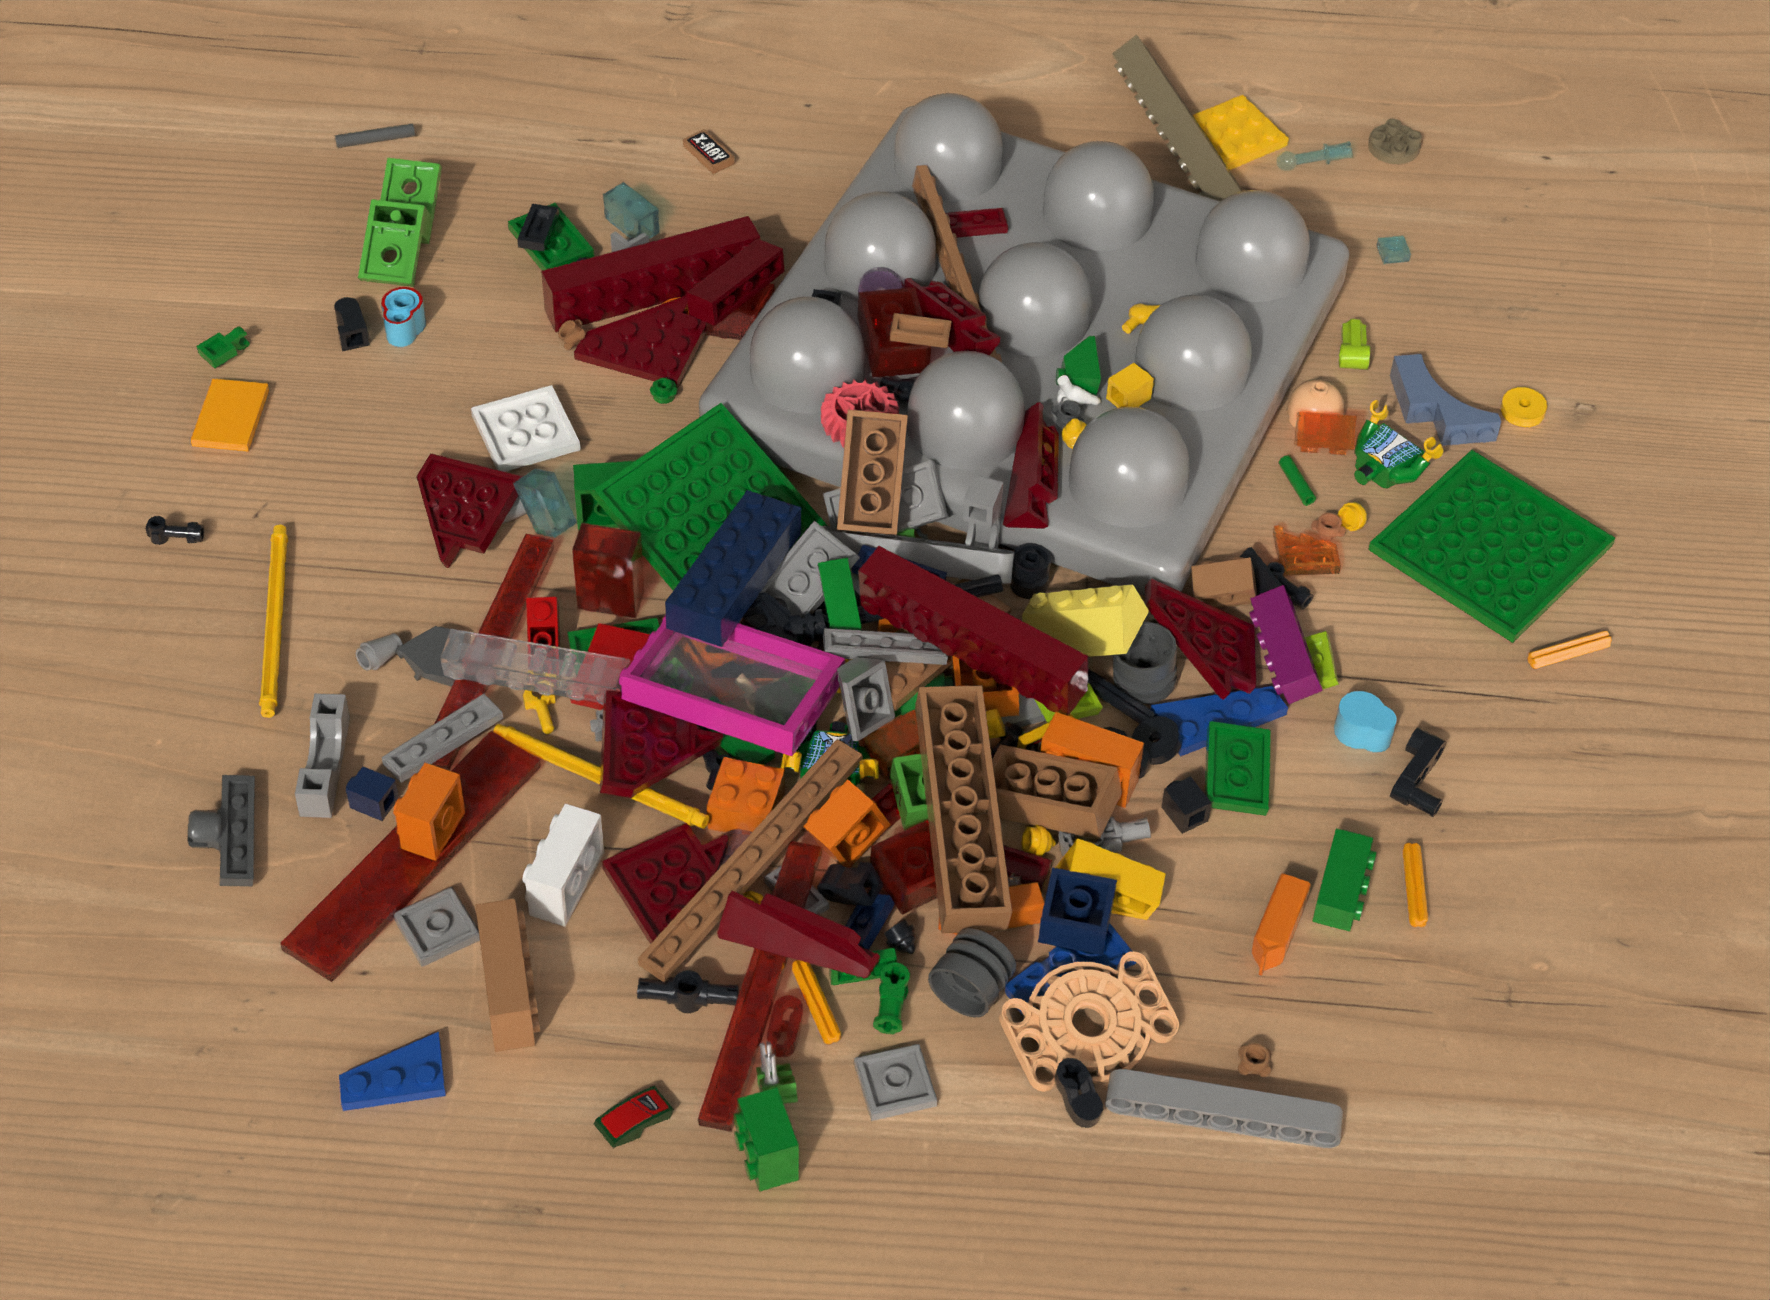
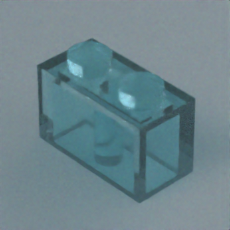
[603,182,660,239]
[513,469,577,538]

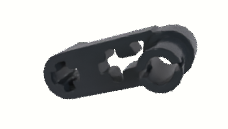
[1390,728,1446,817]

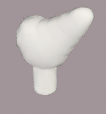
[1057,375,1101,405]

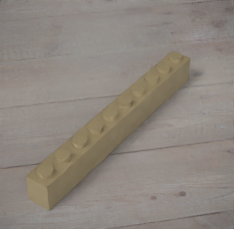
[1112,35,1243,201]

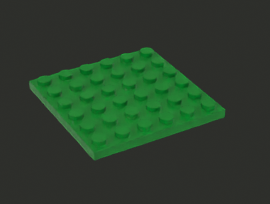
[591,403,828,590]
[1368,450,1615,643]

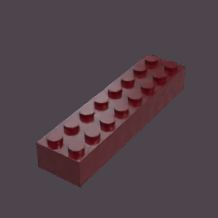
[541,216,761,333]
[858,546,1088,716]

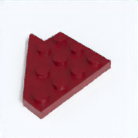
[574,295,709,388]
[416,453,526,568]
[1145,578,1256,700]
[600,690,723,798]
[602,823,729,944]

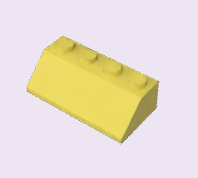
[1022,584,1149,657]

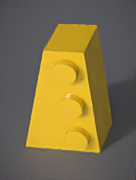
[1055,838,1166,920]

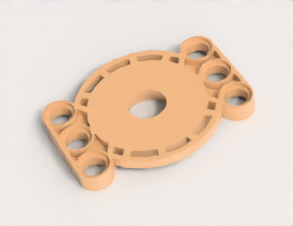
[999,951,1179,1092]

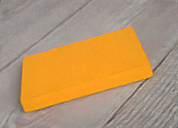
[191,378,269,452]

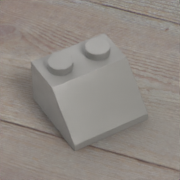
[837,657,895,741]

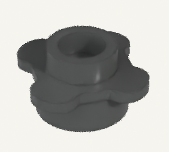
[1052,400,1084,428]

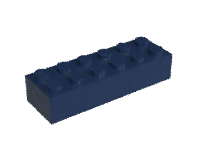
[665,490,801,647]

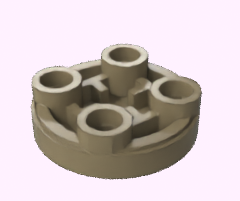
[1368,119,1422,164]

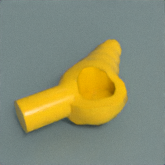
[1122,303,1161,334]

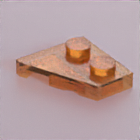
[1273,526,1341,576]

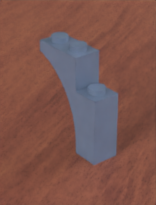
[1390,354,1501,446]

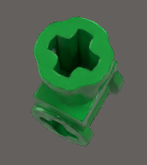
[873,962,910,1034]

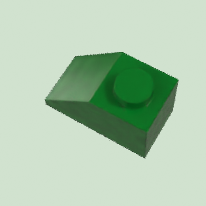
[1055,336,1101,396]

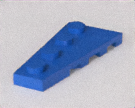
[1151,686,1288,757]
[1005,923,1136,1015]

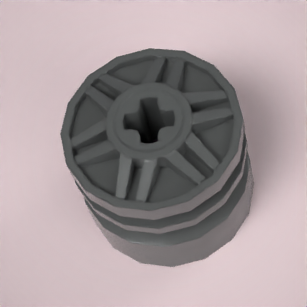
[1113,622,1177,704]
[928,928,1016,1018]

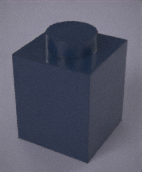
[346,767,399,821]

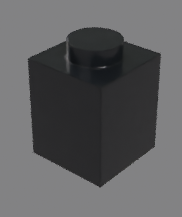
[1161,776,1212,834]

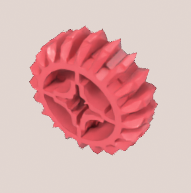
[821,378,899,448]

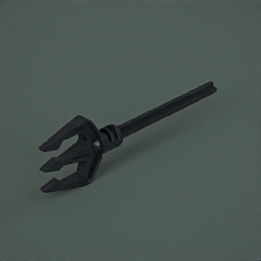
[705,574,1004,679]

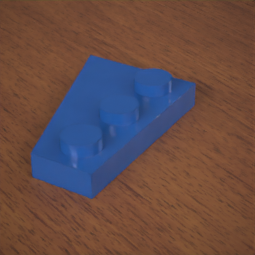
[339,1032,446,1111]

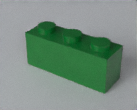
[1312,828,1377,932]

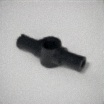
[637,970,739,1014]

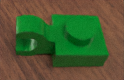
[196,326,250,369]

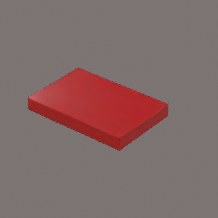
[570,623,650,710]

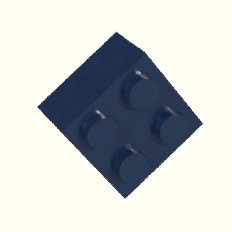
[1038,867,1117,955]

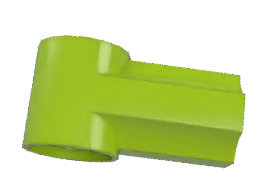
[1339,319,1370,370]

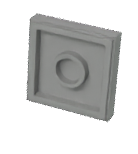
[393,887,480,967]
[854,1044,937,1121]

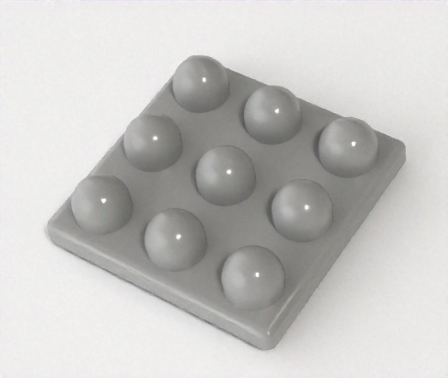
[699,93,1349,596]

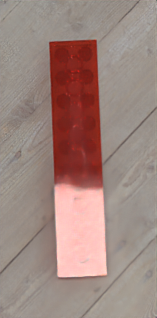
[280,731,541,982]

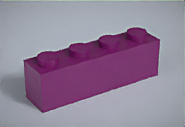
[1249,585,1323,704]

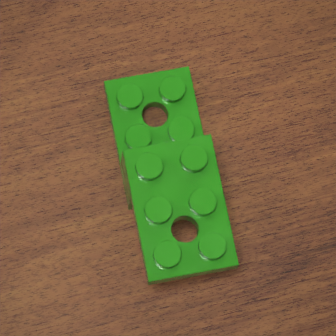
[358,158,442,287]

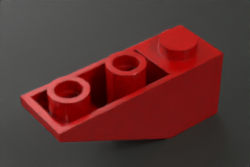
[526,597,560,688]

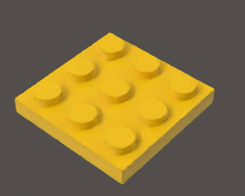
[1193,94,1289,170]

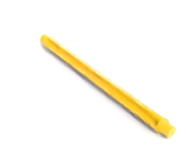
[259,524,288,718]
[493,723,709,829]

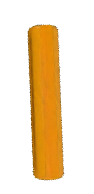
[1527,630,1612,669]
[1402,842,1428,927]
[792,960,841,1045]

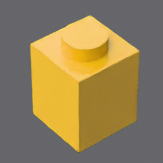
[1106,363,1154,408]

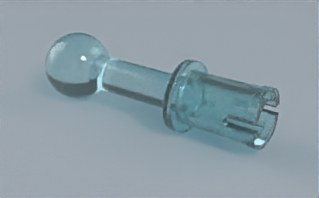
[1276,141,1353,171]

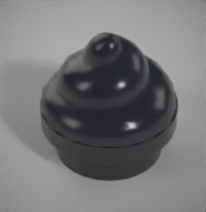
[884,919,917,954]

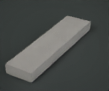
[823,628,948,665]
[382,694,503,783]

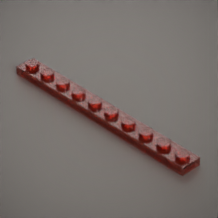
[431,534,554,771]
[698,841,822,1132]

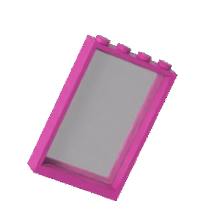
[619,615,845,756]

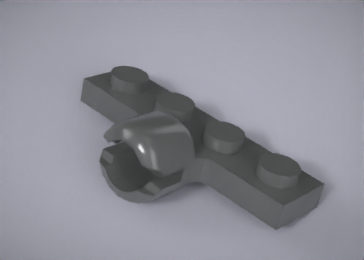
[187,775,255,887]

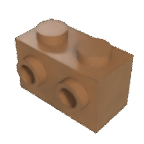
[1191,557,1257,608]

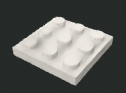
[471,385,581,472]

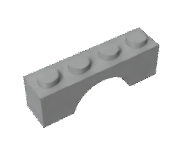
[959,475,1003,580]
[295,693,350,818]

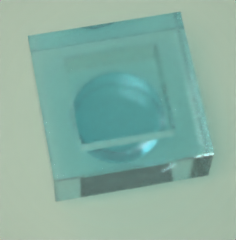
[1376,236,1411,264]

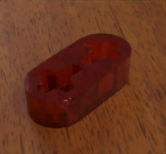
[767,995,803,1058]

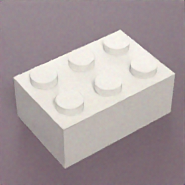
[523,804,604,927]

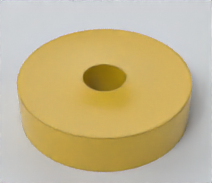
[1500,387,1547,427]

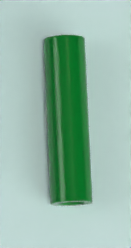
[1278,455,1316,506]

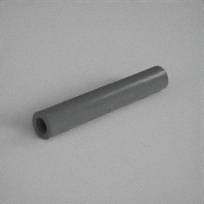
[335,123,415,148]

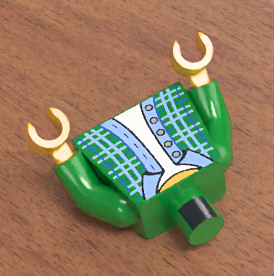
[1354,400,1443,489]
[781,721,879,786]

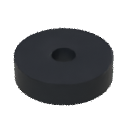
[1131,716,1182,765]

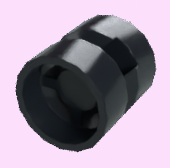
[1010,543,1051,599]

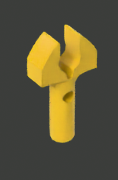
[523,682,556,734]

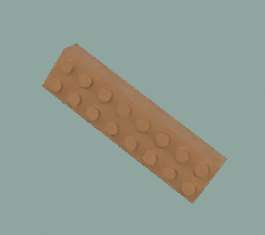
[915,685,1012,933]

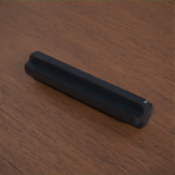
[1088,668,1156,724]

